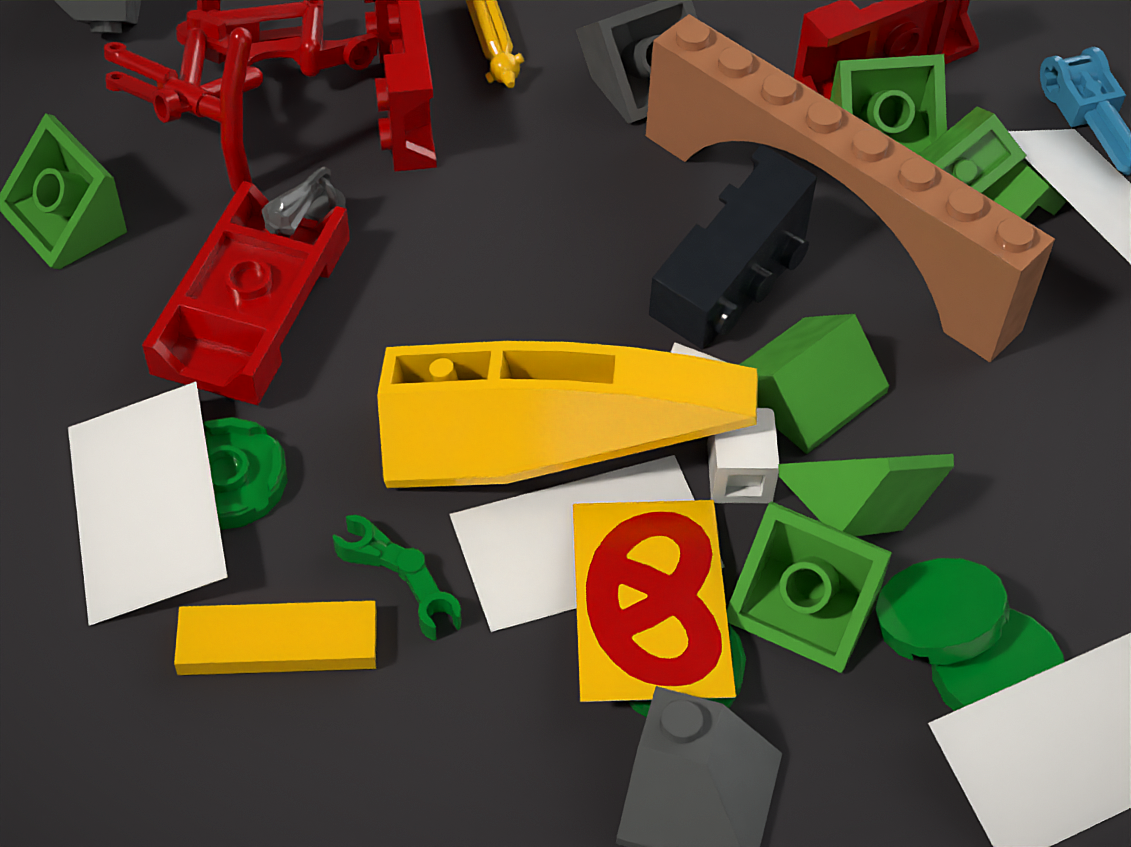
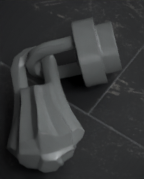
[262,166,346,238]

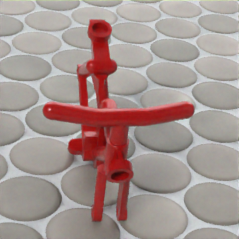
[104,0,378,193]

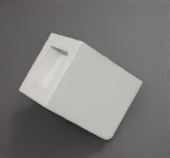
[707,408,779,503]

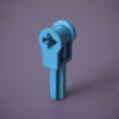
[1040,47,1131,176]

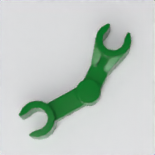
[333,515,461,641]

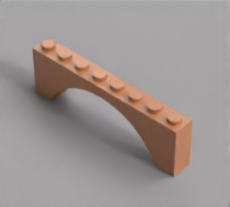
[645,14,1055,362]

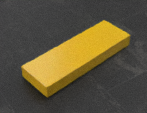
[174,601,377,675]

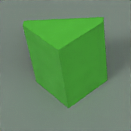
[830,54,947,155]
[0,113,127,270]
[739,314,889,454]
[778,454,954,536]
[726,501,892,673]

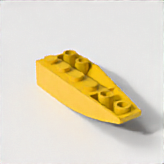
[377,341,758,488]

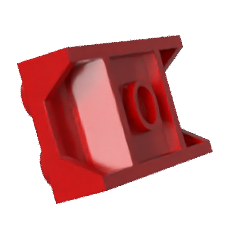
[364,0,437,172]
[793,0,980,100]
[142,181,350,406]

